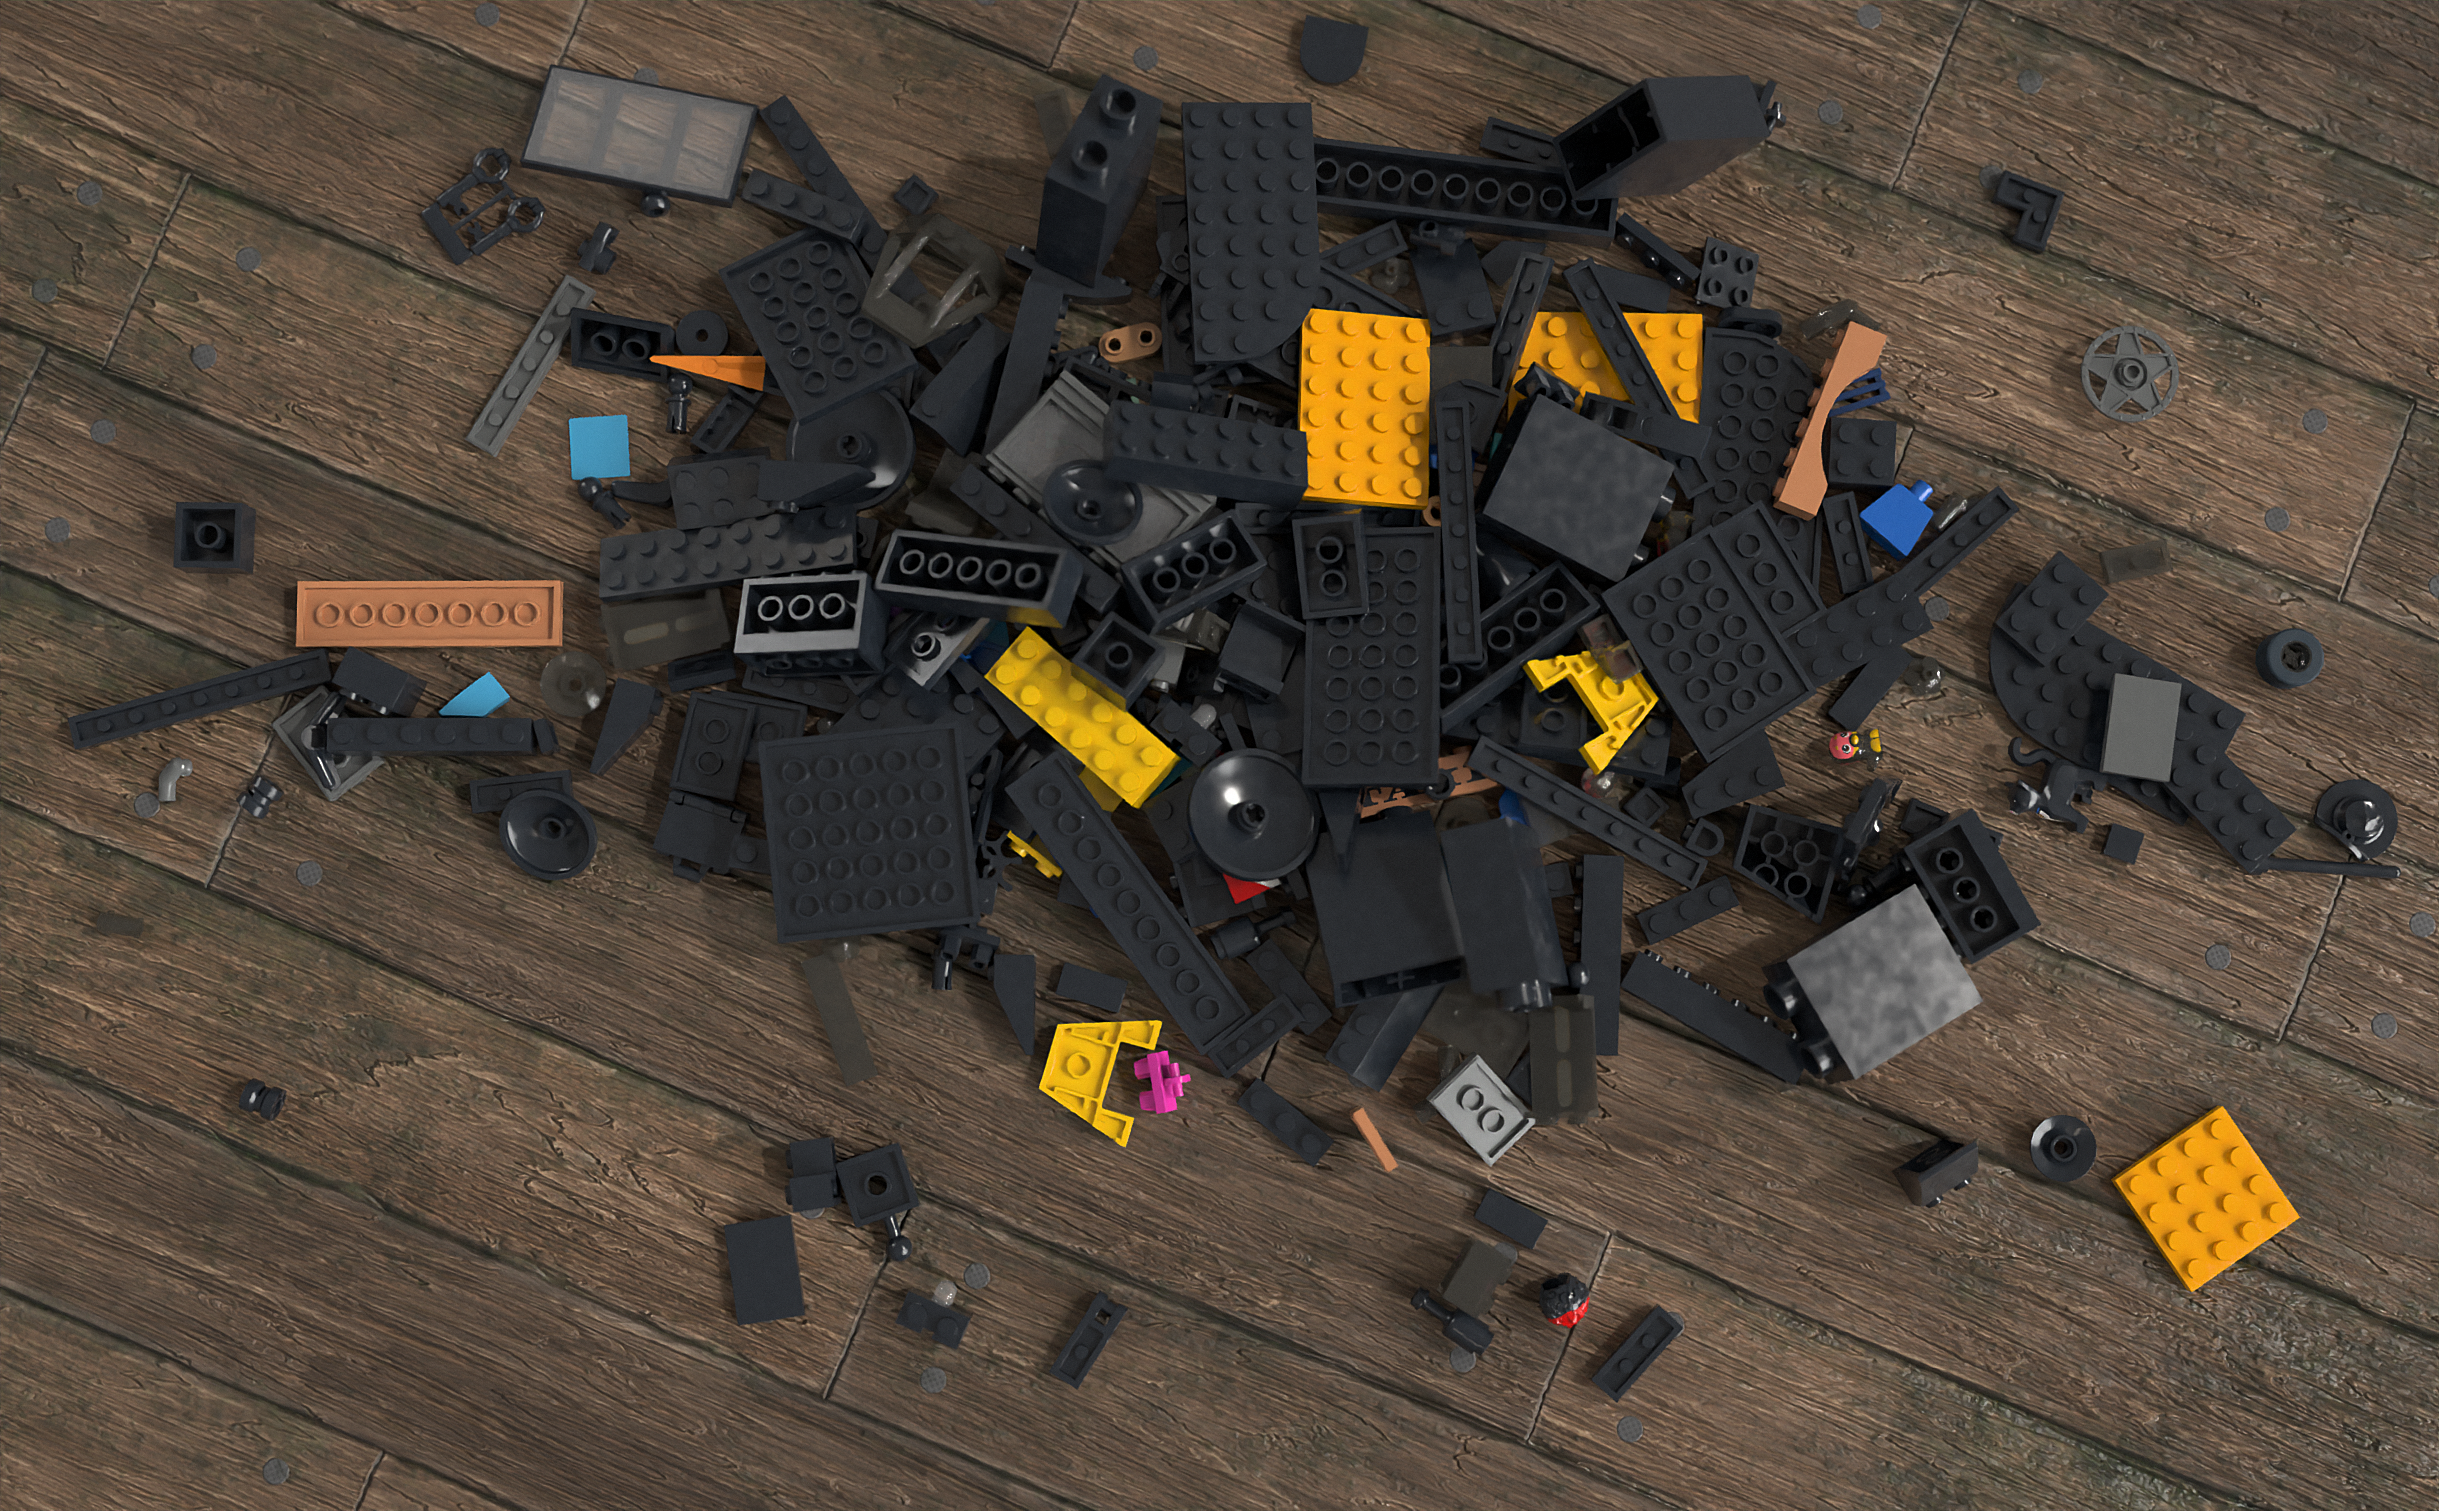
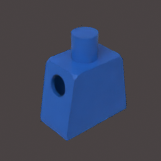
[1858,479,1933,561]

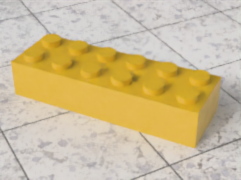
[984,626,1182,809]

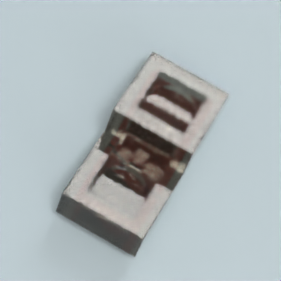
[1576,612,1644,685]

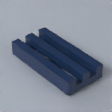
[1819,368,1891,419]

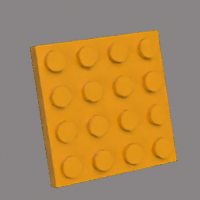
[2111,1105,2300,1292]

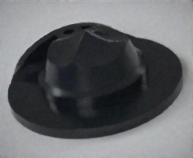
[2313,779,2398,862]

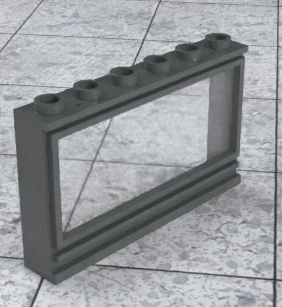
[985,370,1217,589]

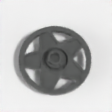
[2080,326,2179,423]

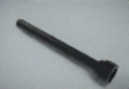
[2243,856,2401,879]

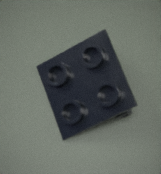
[1692,236,1760,309]

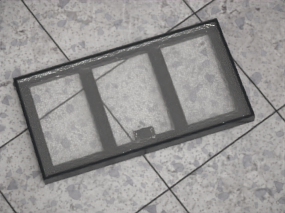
[520,64,759,209]

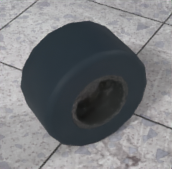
[2255,628,2324,689]

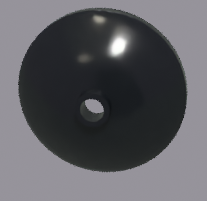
[1042,459,1144,546]
[499,787,598,880]

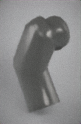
[158,757,193,802]

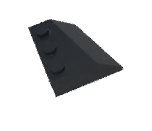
[1732,801,1844,926]

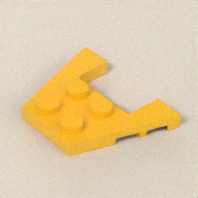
[1523,645,1659,775]
[1039,1020,1162,1147]

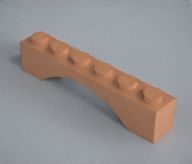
[1771,321,1887,521]

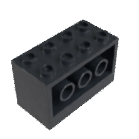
[734,570,891,678]
[1888,808,2042,965]

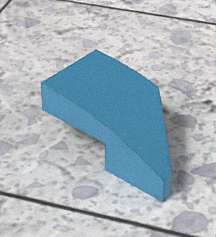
[438,672,510,718]

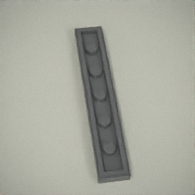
[465,275,597,458]

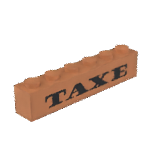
[1360,745,1501,820]

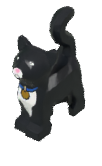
[2004,737,2109,835]

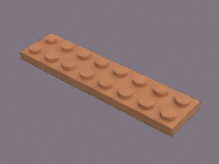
[296,580,563,648]

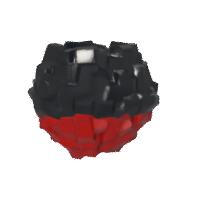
[1539,1272,1590,1328]

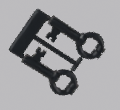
[421,147,546,265]

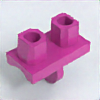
[1134,1050,1191,1114]

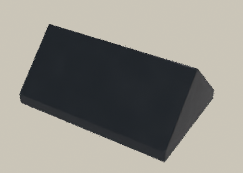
[571,307,677,383]

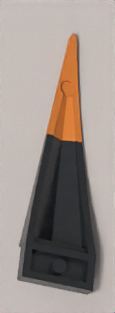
[649,355,914,415]

